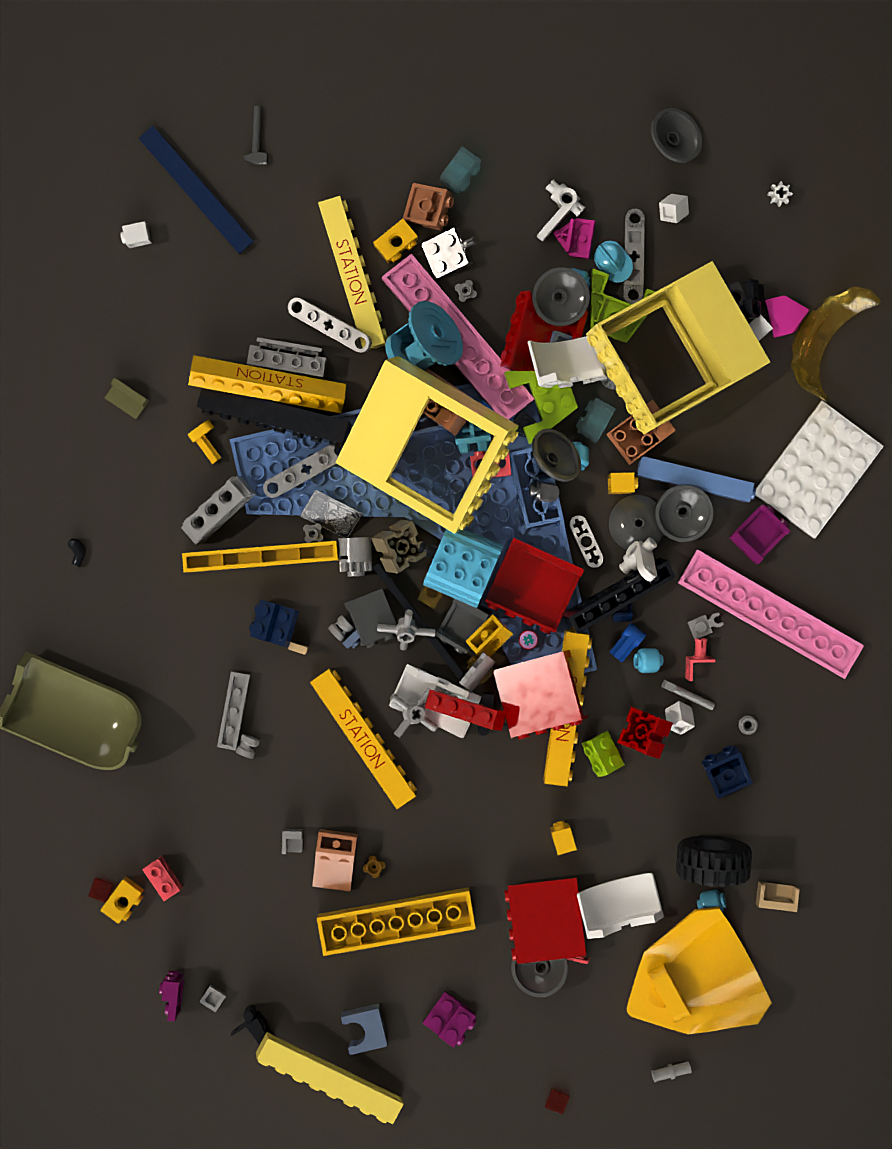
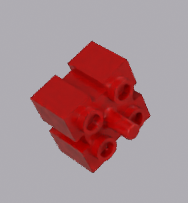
[617,707,673,759]

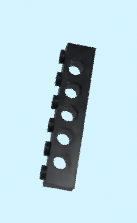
[562,557,676,634]

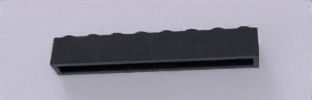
[197,388,352,448]

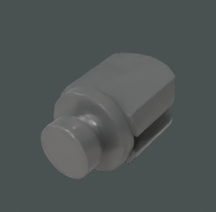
[529,482,559,502]

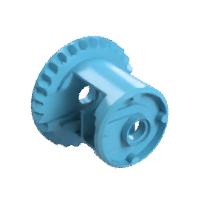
[385,301,463,371]

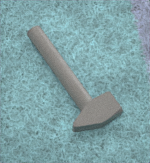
[661,680,715,710]

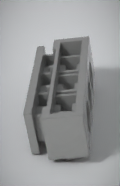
[247,337,328,379]
[181,476,256,545]

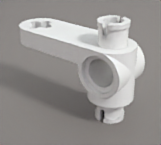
[537,179,585,242]
[619,537,657,582]

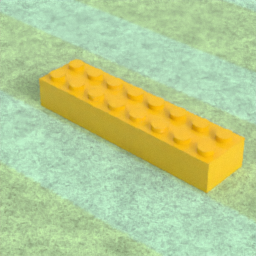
[317,887,476,956]

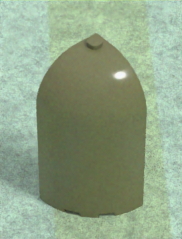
[0,651,141,770]

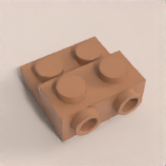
[403,183,454,231]

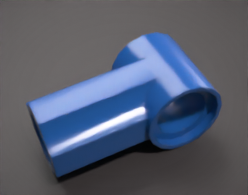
[609,622,646,662]

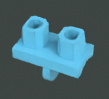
[455,422,491,454]

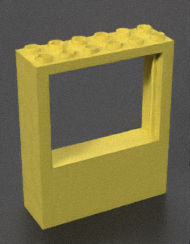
[586,261,770,434]
[335,356,519,534]

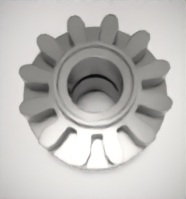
[338,537,372,577]

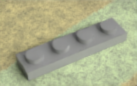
[217,671,251,750]

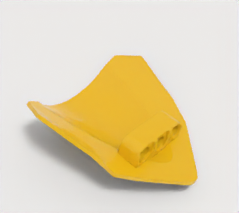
[627,907,772,1034]

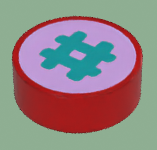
[519,630,538,650]

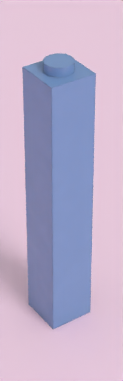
[636,456,756,503]

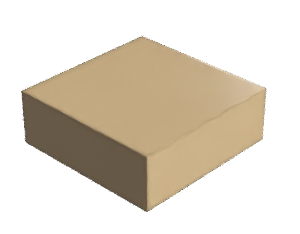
[288,641,309,655]

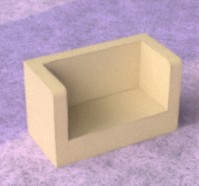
[756,881,800,912]

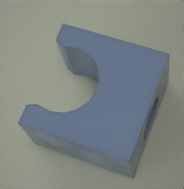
[341,1003,388,1055]

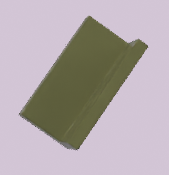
[105,378,149,420]

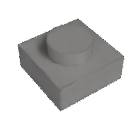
[200,985,227,1012]

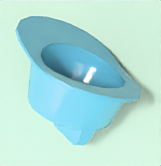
[594,241,633,283]

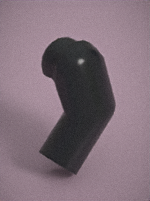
[68,538,86,567]

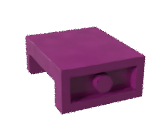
[728,504,791,564]

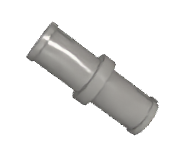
[651,1061,692,1083]

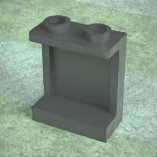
[344,589,397,648]
[435,599,493,654]

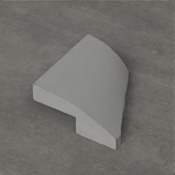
[459,652,496,692]

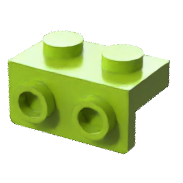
[582,731,625,777]

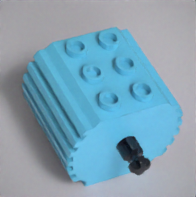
[418,529,504,608]

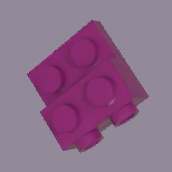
[159,970,185,1022]
[422,991,477,1048]

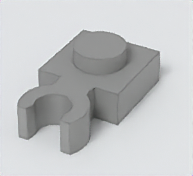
[687,613,724,640]

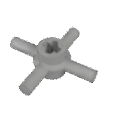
[377,610,435,650]
[390,687,438,738]

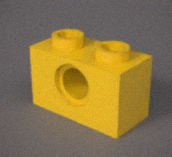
[373,219,418,264]
[608,473,638,494]
[465,614,513,657]
[550,821,577,855]
[100,876,144,924]

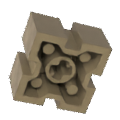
[371,520,427,573]

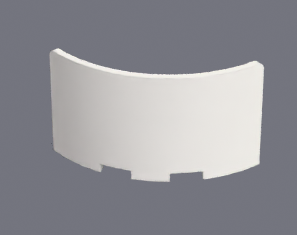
[528,336,608,388]
[389,664,481,738]
[577,873,664,939]

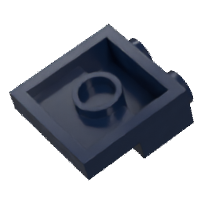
[249,600,299,648]
[701,746,753,799]

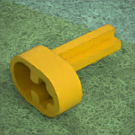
[188,419,221,464]

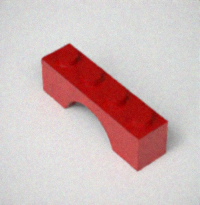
[425,690,507,731]

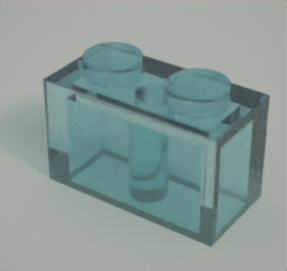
[439,146,481,194]
[575,398,616,444]

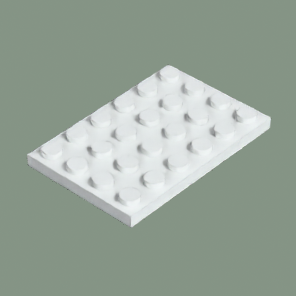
[755,401,884,539]

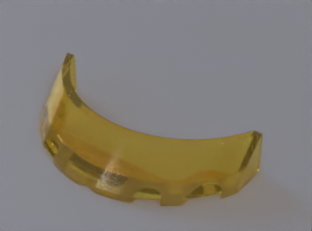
[791,286,881,402]

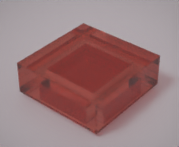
[88,877,114,903]
[545,1088,570,1115]

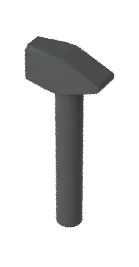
[244,106,268,165]

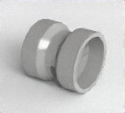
[328,615,355,642]
[236,734,260,759]

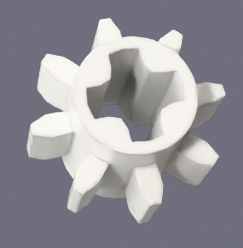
[767,181,793,207]

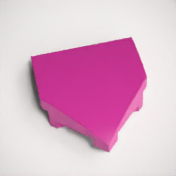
[553,218,596,260]
[765,295,809,338]

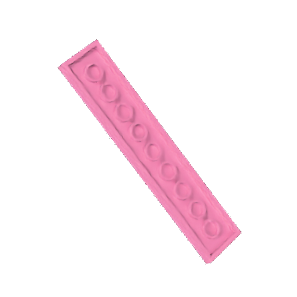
[382,254,534,420]
[678,550,864,679]

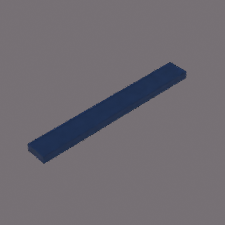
[139,126,254,255]

